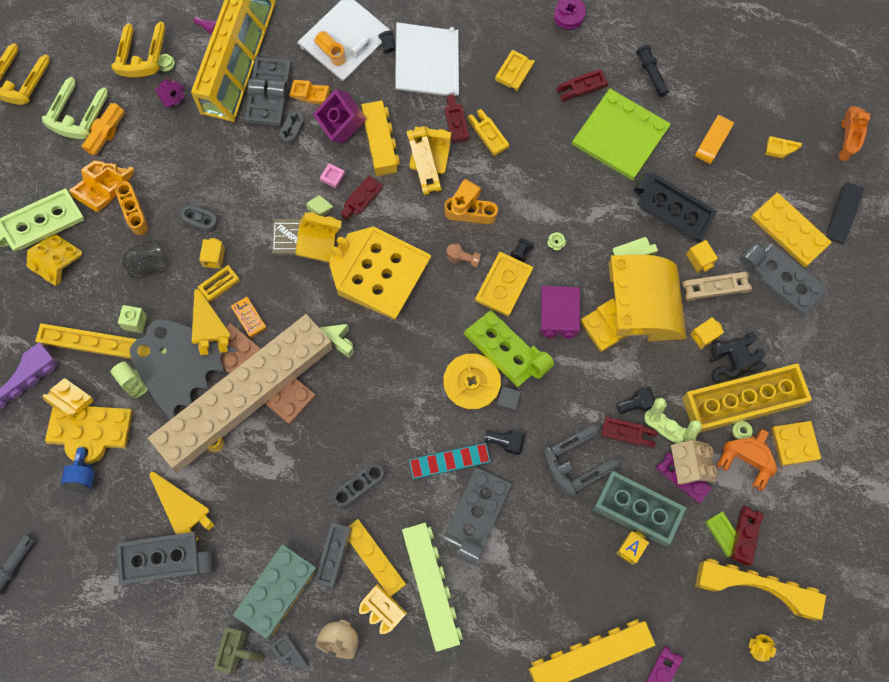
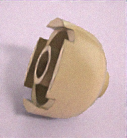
[316,620,359,659]

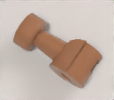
[446,244,482,268]

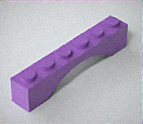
[0,342,59,410]

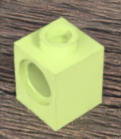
[118,305,147,333]

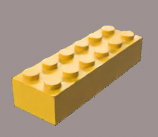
[682,363,812,433]

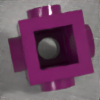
[154,78,185,108]

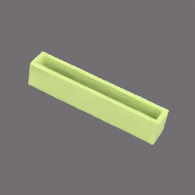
[402,523,463,652]

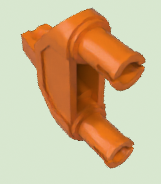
[839,106,870,161]
[716,429,777,492]

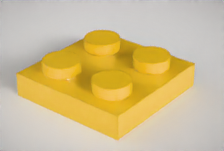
[771,421,821,466]

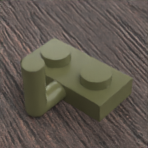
[213,627,264,675]

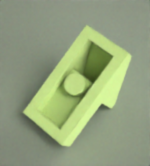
[320,324,354,358]

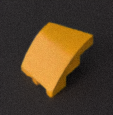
[69,160,134,213]

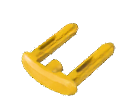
[111,21,166,77]
[0,43,50,105]

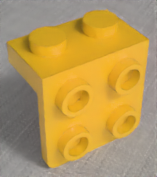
[410,127,451,174]
[295,212,341,262]
[26,234,82,286]

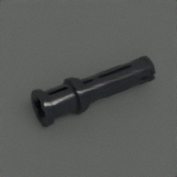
[635,45,669,97]

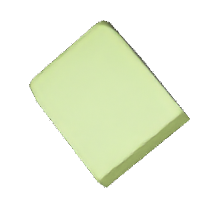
[306,195,333,217]

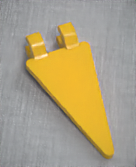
[192,289,230,355]
[149,472,215,541]

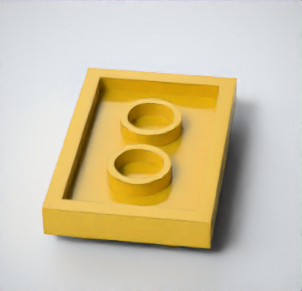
[475,252,533,317]

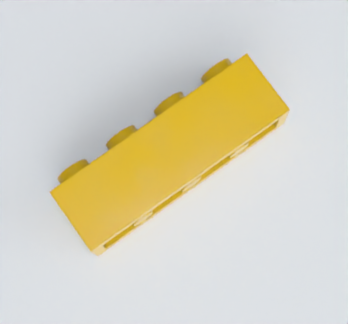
[361,100,400,176]

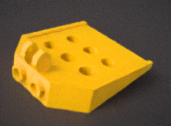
[329,226,431,320]

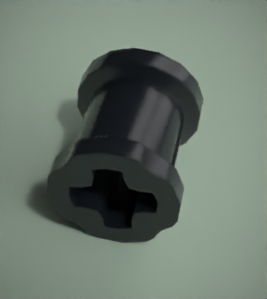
[378,30,396,54]
[510,238,534,263]

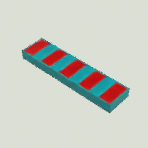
[409,443,490,480]

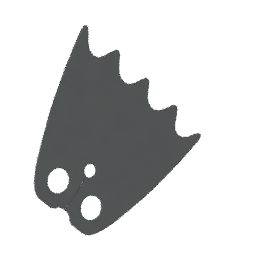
[130,319,237,420]

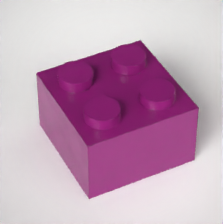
[312,89,367,144]

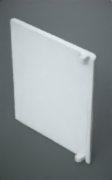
[297,0,390,82]
[395,22,459,97]

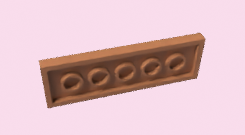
[220,323,316,425]

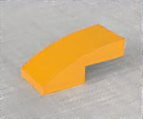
[289,80,331,105]

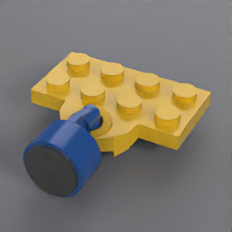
[45,406,133,492]

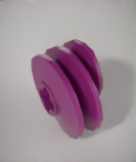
[554,0,586,29]

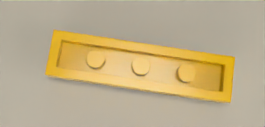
[348,519,406,597]

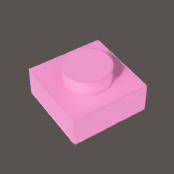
[320,163,345,188]

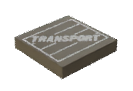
[272,219,300,256]

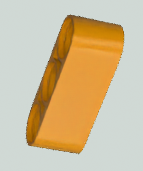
[695,114,735,165]
[115,181,148,235]
[444,198,498,224]

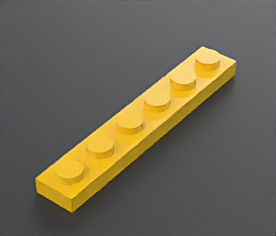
[35,323,150,359]

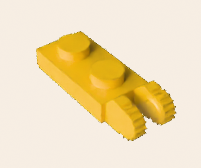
[468,109,509,156]

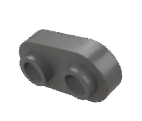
[181,205,217,231]

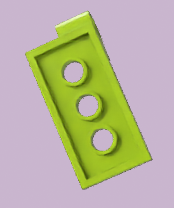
[464,310,554,387]

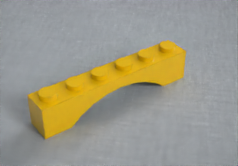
[695,559,826,621]

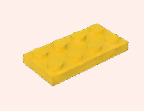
[751,192,832,268]

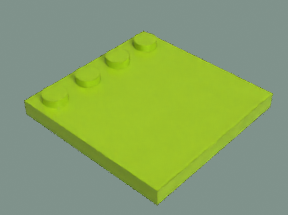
[572,89,671,181]

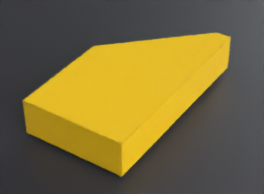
[765,136,802,159]

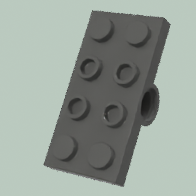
[244,57,292,127]

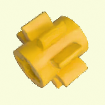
[749,634,777,662]

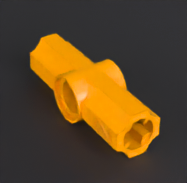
[81,103,125,156]

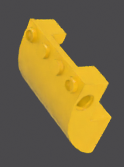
[608,255,687,341]

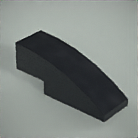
[826,182,864,244]

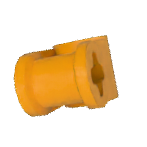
[451,179,482,216]

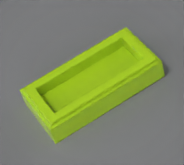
[705,511,736,557]

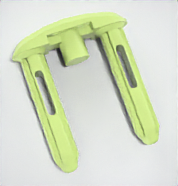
[42,77,108,139]
[645,398,702,444]

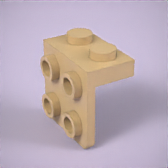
[671,440,718,485]

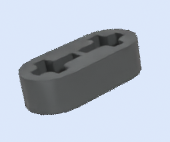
[280,111,304,145]

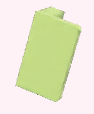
[612,237,658,256]

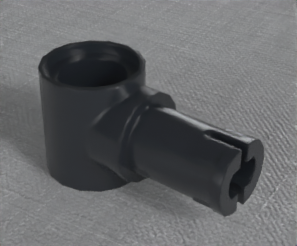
[616,387,655,414]
[485,430,526,455]

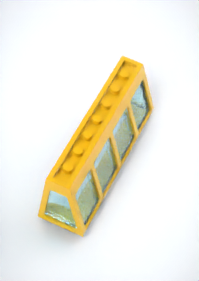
[191,0,276,122]

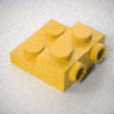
[580,299,627,352]

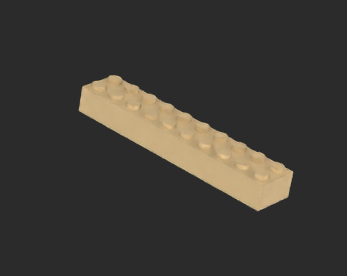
[148,314,332,473]

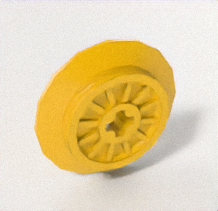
[443,354,501,409]

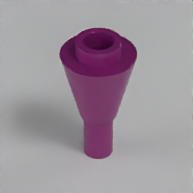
[193,17,217,36]

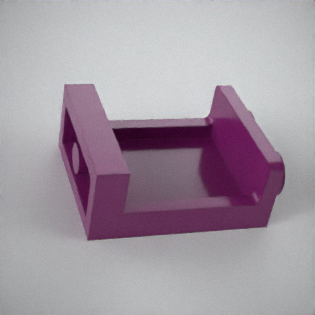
[540,286,580,339]

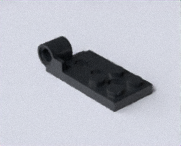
[633,173,717,243]

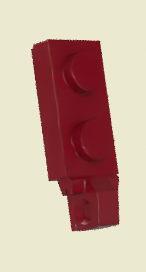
[444,94,469,143]
[341,175,383,221]

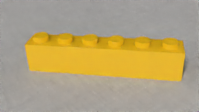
[528,619,655,682]

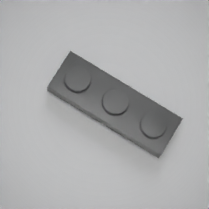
[314,522,352,588]

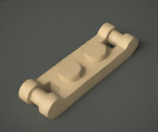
[682,272,752,301]

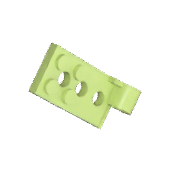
[0,188,84,251]

